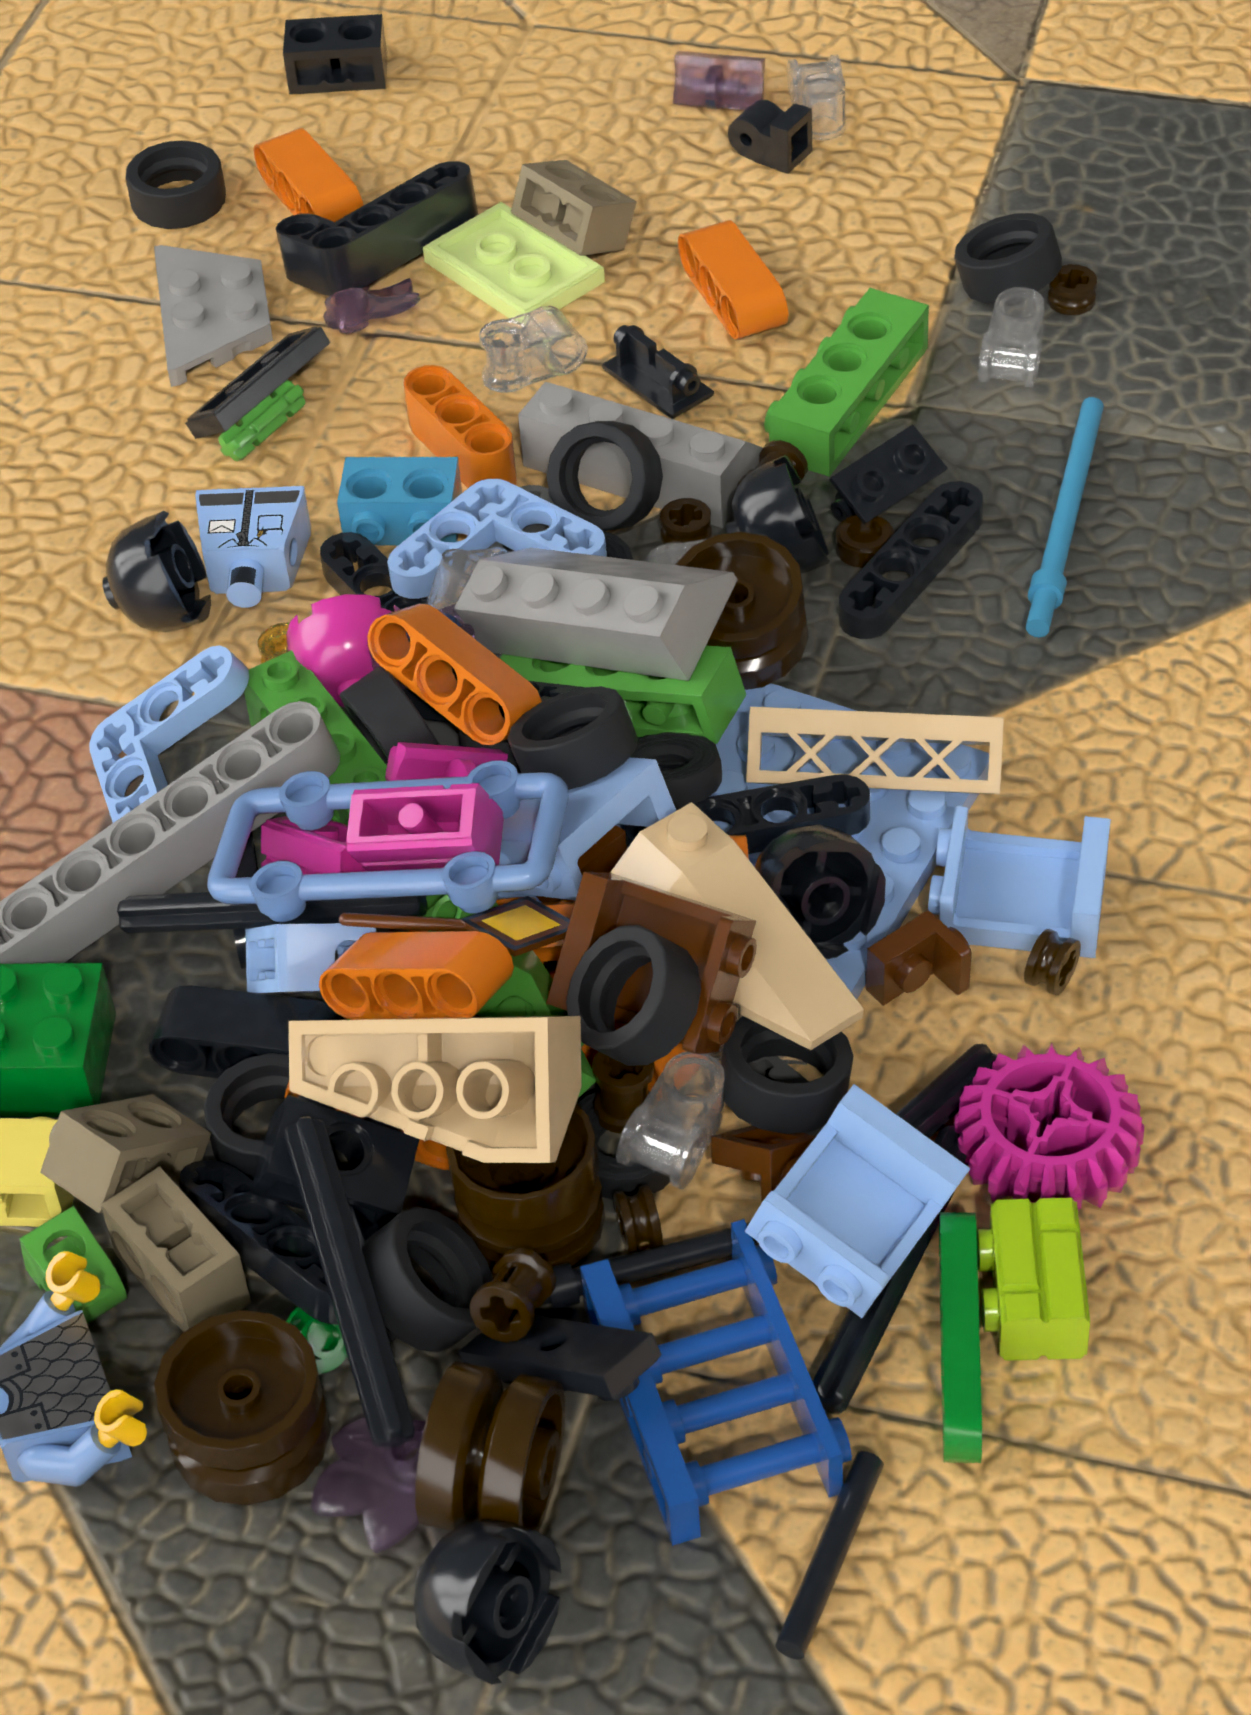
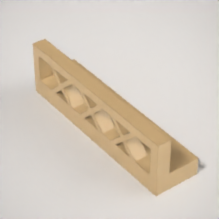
[746,707,1004,794]

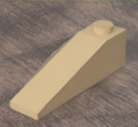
[610,802,864,1050]
[289,1016,582,1163]

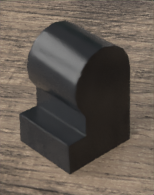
[728,99,813,174]

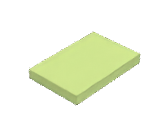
[423,202,605,329]

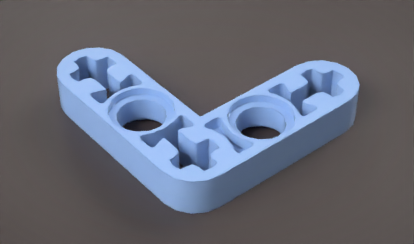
[387,479,607,599]
[89,645,249,823]

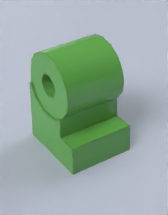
[20,1206,127,1324]

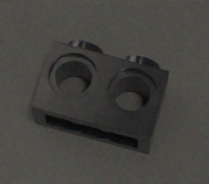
[283,14,388,95]

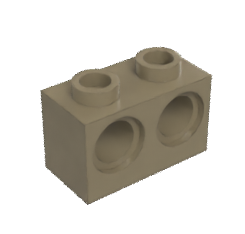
[511,160,637,256]
[40,1094,211,1213]
[100,1166,251,1332]

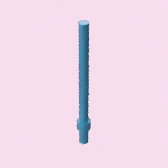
[1025,397,1104,637]

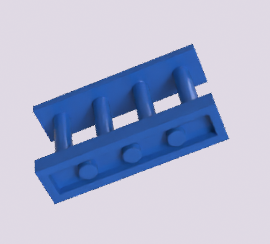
[580,1219,852,1546]

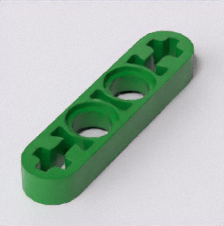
[939,1212,982,1463]

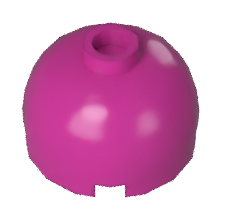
[286,594,409,707]

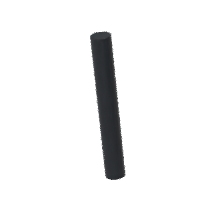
[775,1451,884,1660]

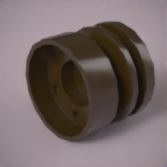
[446,1104,605,1271]

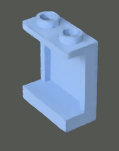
[499,757,676,900]
[928,806,1111,958]
[744,1084,971,1318]

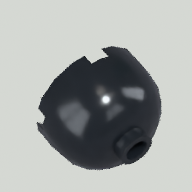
[726,455,830,574]
[102,511,211,632]
[754,824,886,959]
[414,1520,561,1685]

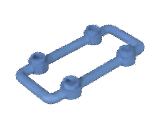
[207,760,569,922]

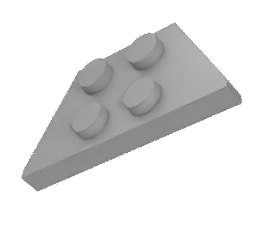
[154,245,273,387]

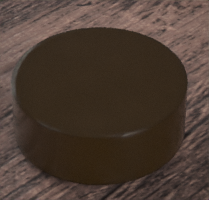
[836,515,894,568]

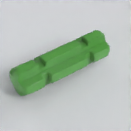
[218,380,306,461]

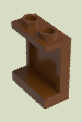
[546,872,757,1055]

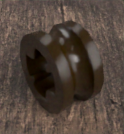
[1048,264,1097,315]
[660,498,712,554]
[1024,929,1081,995]
[613,1184,663,1254]

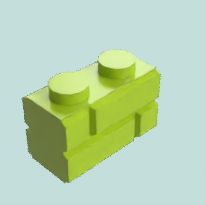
[977,1197,1090,1361]

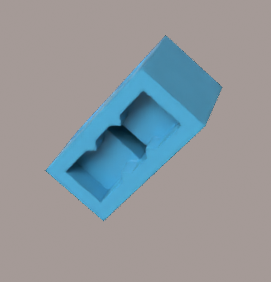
[337,457,462,545]

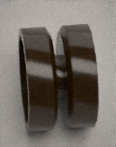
[675,532,809,690]
[154,1310,331,1506]
[415,1361,566,1532]

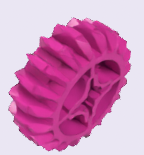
[955,1042,1144,1211]

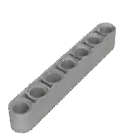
[0,701,340,964]

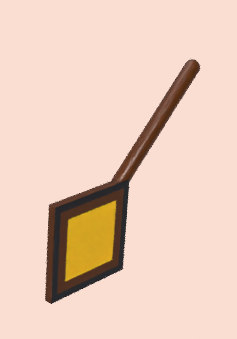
[339,896,570,957]

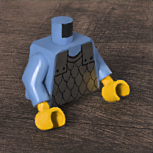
[0,1251,147,1487]

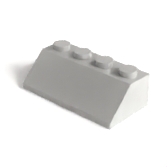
[518,382,763,528]
[454,548,738,681]

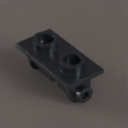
[602,325,714,419]
[829,424,948,525]

